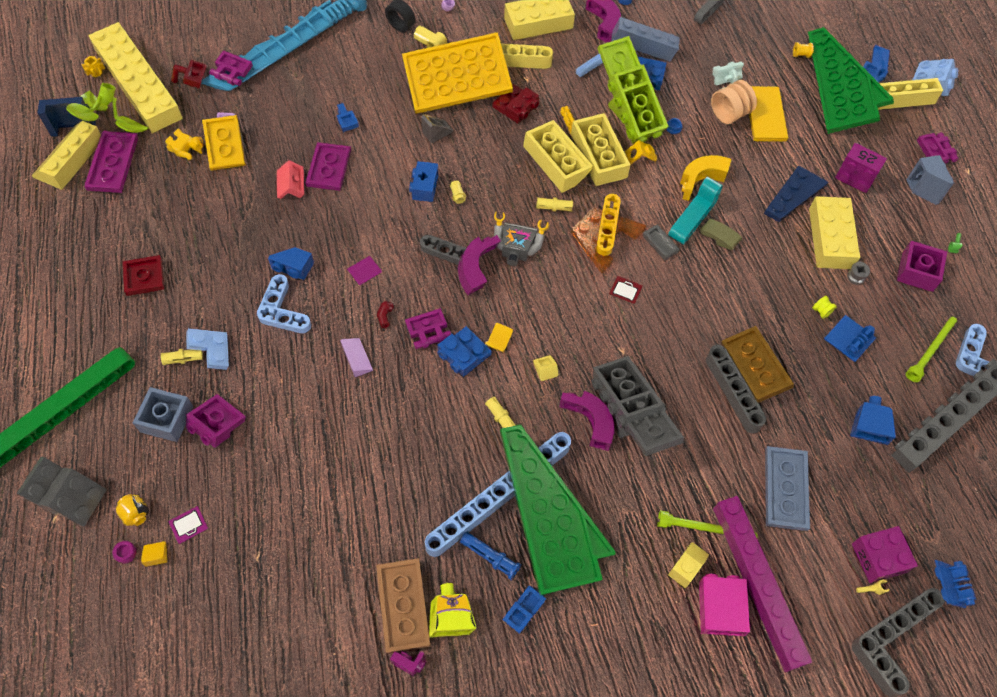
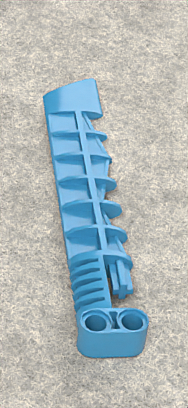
[201,0,367,91]

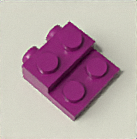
[186,394,246,448]

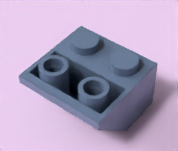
[906,155,954,205]

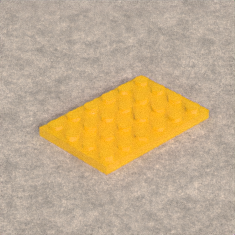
[402,32,513,114]

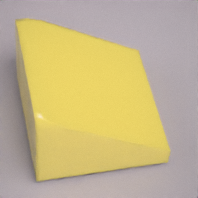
[533,355,558,381]

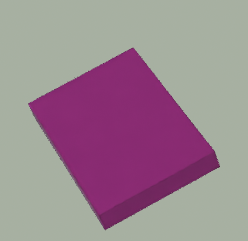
[306,142,351,191]

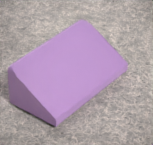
[340,338,373,377]

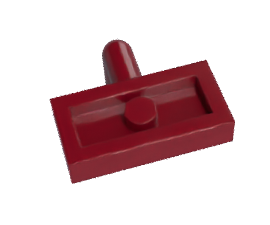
[171,60,207,89]

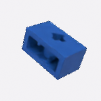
[409,161,439,202]

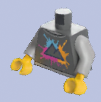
[494,212,549,266]

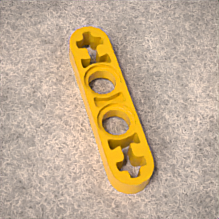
[596,194,621,256]

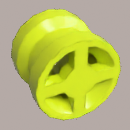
[812,296,837,319]

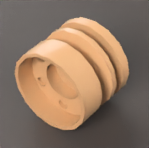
[711,80,757,124]

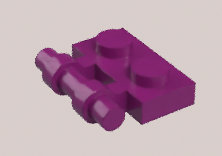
[210,50,253,86]
[916,132,959,163]
[405,308,451,349]

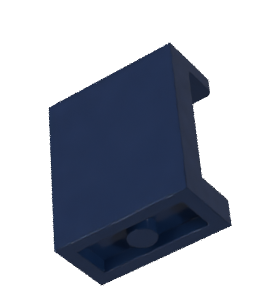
[38,97,96,137]

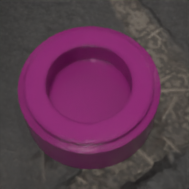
[112,541,137,564]

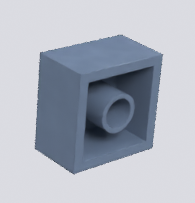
[133,387,193,442]

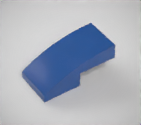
[502,585,546,634]

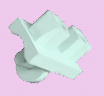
[713,62,744,85]

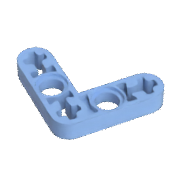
[257,274,311,333]
[956,324,995,379]

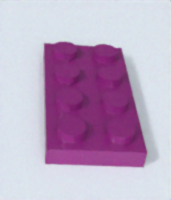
[84,131,138,193]

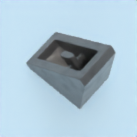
[421,114,453,143]

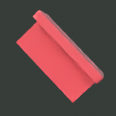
[277,160,304,199]

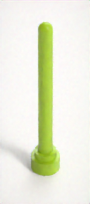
[906,317,957,382]
[657,510,758,538]

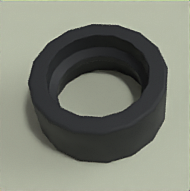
[385,0,416,32]

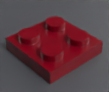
[122,255,165,296]

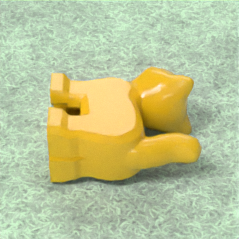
[165,128,203,160]

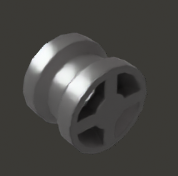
[847,262,870,285]

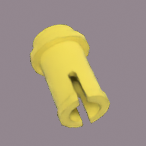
[450,181,466,204]

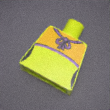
[429,583,476,637]

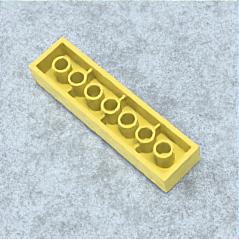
[88,22,183,133]

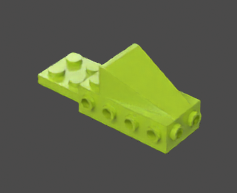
[597,36,668,143]

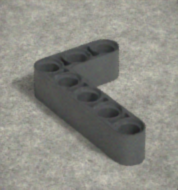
[851,588,945,697]

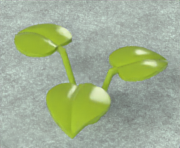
[66,83,149,133]

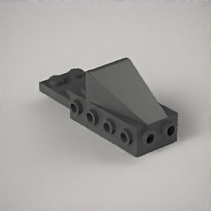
[591,356,684,457]

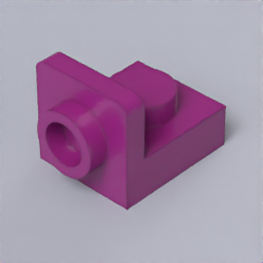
[390,651,427,677]

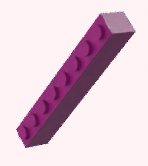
[713,496,812,673]

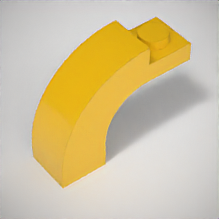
[680,155,732,201]

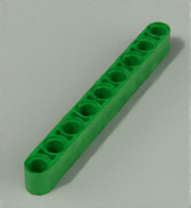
[0,347,135,468]

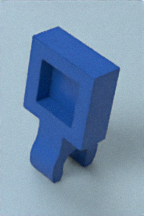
[336,103,359,132]

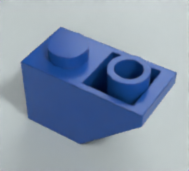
[268,247,314,280]

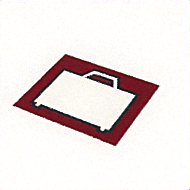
[609,276,643,304]

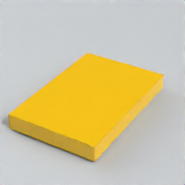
[202,115,246,171]

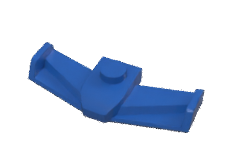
[863,45,890,83]

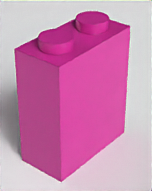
[699,574,750,637]

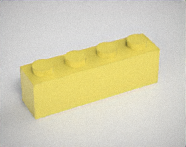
[878,78,943,109]

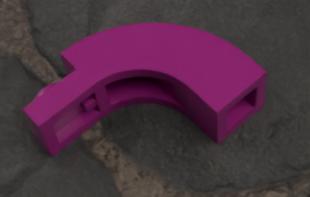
[586,0,621,43]
[458,235,501,295]
[559,391,614,451]

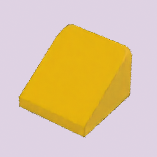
[141,541,167,567]

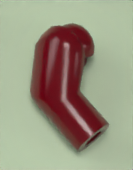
[376,301,394,329]

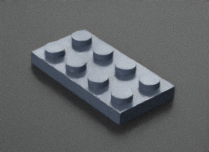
[765,446,810,531]

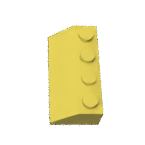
[523,120,593,193]
[32,121,101,190]

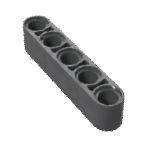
[706,345,766,434]

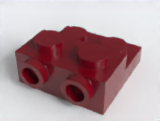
[492,84,540,124]

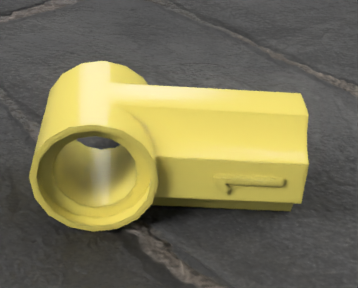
[414,26,447,48]

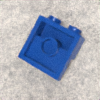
[637,56,667,91]
[437,326,492,377]

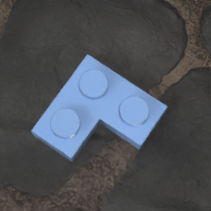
[186,328,229,370]

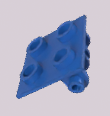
[824,315,877,362]
[935,560,976,608]

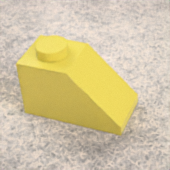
[668,542,709,588]

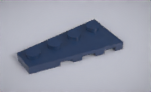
[764,166,829,222]

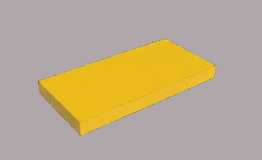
[749,86,788,142]

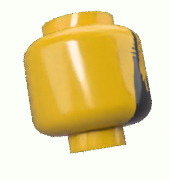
[116,494,149,526]

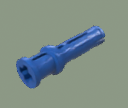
[460,531,521,580]

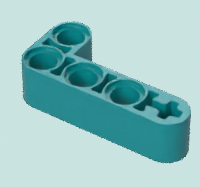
[668,176,723,245]

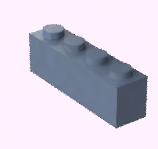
[611,17,680,62]

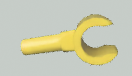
[856,579,890,595]

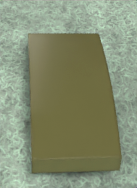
[700,218,742,250]

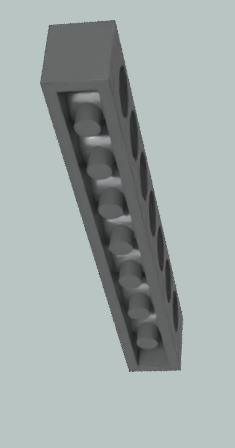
[891,358,997,473]

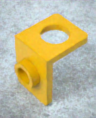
[625,140,657,165]
[485,323,513,353]

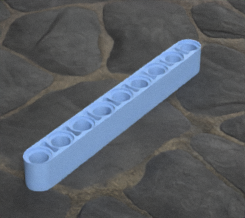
[425,432,571,557]

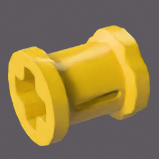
[793,42,813,58]

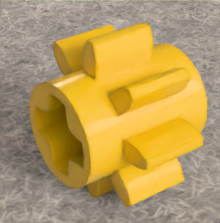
[82,56,105,77]

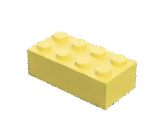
[504,0,575,40]
[571,113,630,186]
[809,196,860,269]

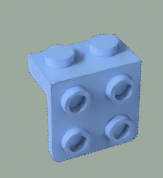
[913,59,958,96]

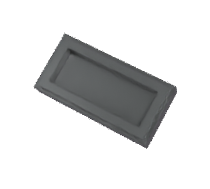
[643,224,680,261]

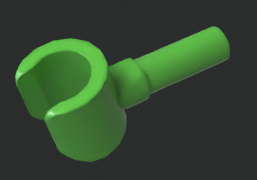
[948,233,963,253]

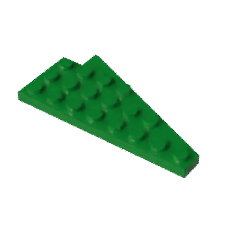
[808,27,894,134]
[500,425,616,595]

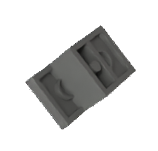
[16,457,107,527]

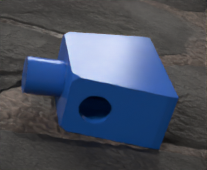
[850,396,895,445]

